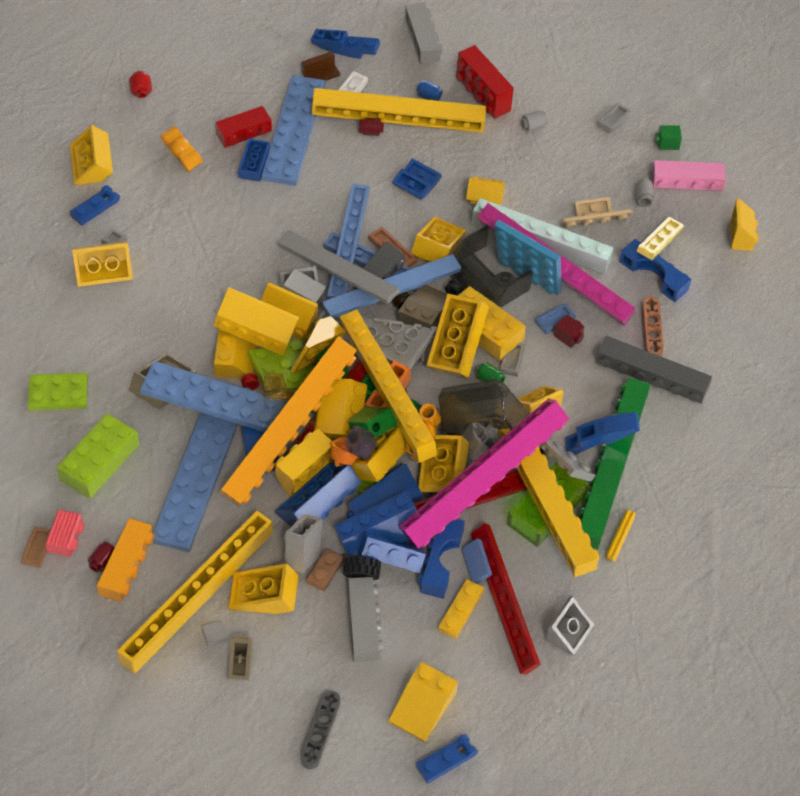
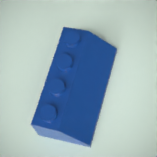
[274,463,361,527]
[334,490,417,557]

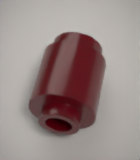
[359,117,384,136]
[87,542,115,573]

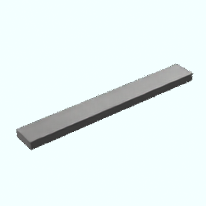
[277,230,400,304]

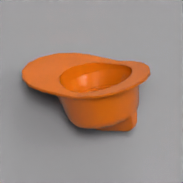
[330,437,367,467]

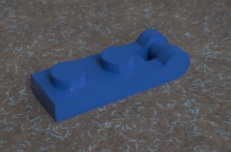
[69,185,120,226]
[416,734,478,784]

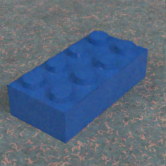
[238,138,270,181]

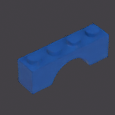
[619,239,691,302]
[418,519,465,599]

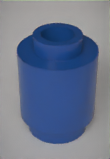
[416,80,443,101]

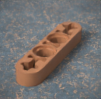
[642,296,664,357]

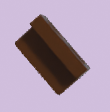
[301,51,340,81]

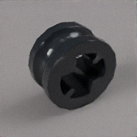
[445,279,464,296]

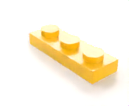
[438,579,485,639]

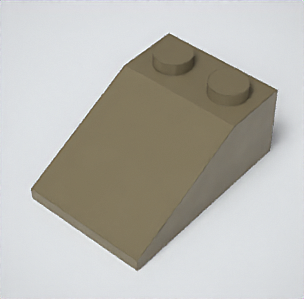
[398,285,447,328]
[129,352,197,409]

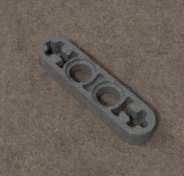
[301,691,341,769]

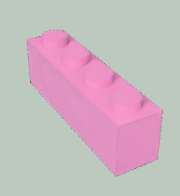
[652,160,726,191]

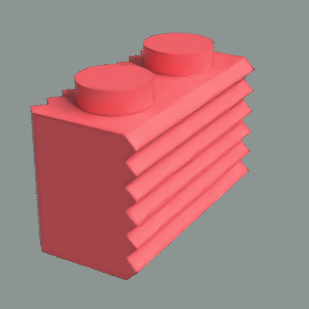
[45,509,85,557]

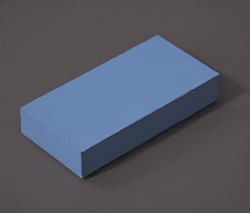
[535,303,576,335]
[462,539,492,584]

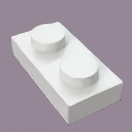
[339,71,368,93]

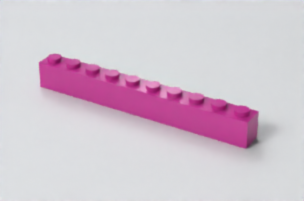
[477,203,636,327]
[398,398,569,549]

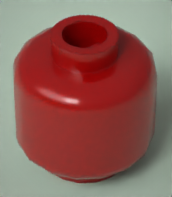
[129,71,152,98]

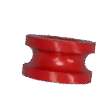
[241,373,260,391]

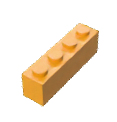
[97,518,155,602]

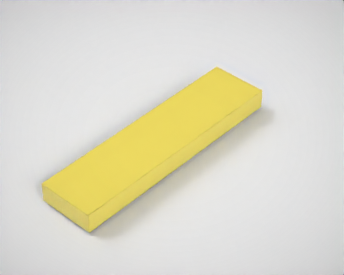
[637,217,684,260]

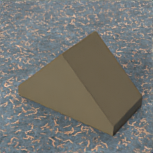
[228,637,253,680]

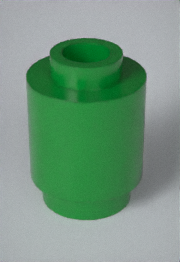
[476,362,506,389]

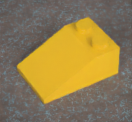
[411,216,467,262]
[291,316,346,373]
[418,435,469,493]
[228,563,299,614]
[389,662,458,743]

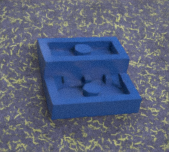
[392,158,442,200]

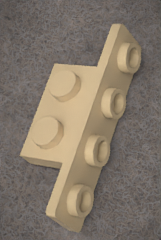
[560,197,633,228]

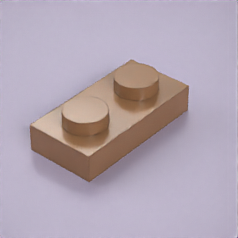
[307,549,344,592]

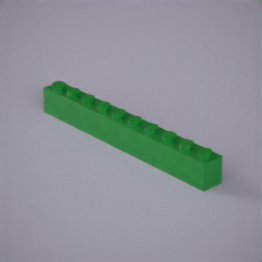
[579,378,651,550]

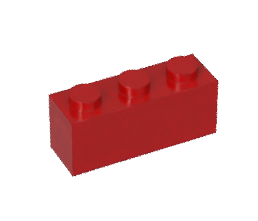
[215,105,272,148]

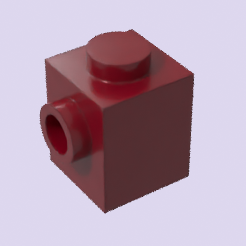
[554,314,585,348]

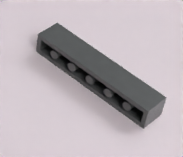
[596,336,712,404]

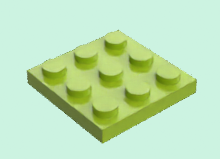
[248,339,315,397]

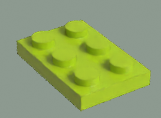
[28,373,88,411]

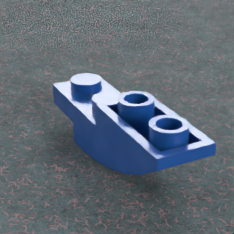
[311,29,381,59]
[565,412,640,455]

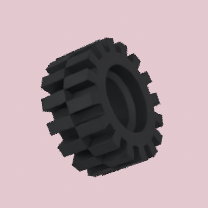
[343,555,381,581]

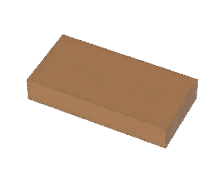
[21,526,50,568]

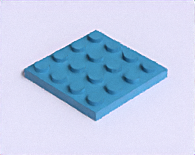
[494,220,562,296]

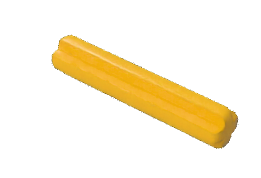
[606,510,636,562]

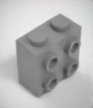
[283,514,323,573]

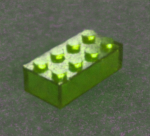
[506,461,589,547]

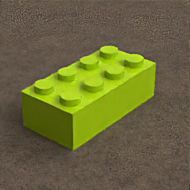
[57,413,140,499]

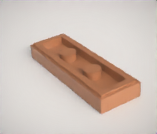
[368,227,418,268]

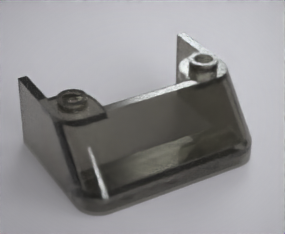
[450,225,533,308]
[438,380,530,436]

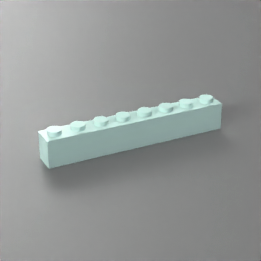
[472,198,614,274]

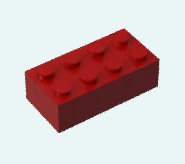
[456,45,514,119]

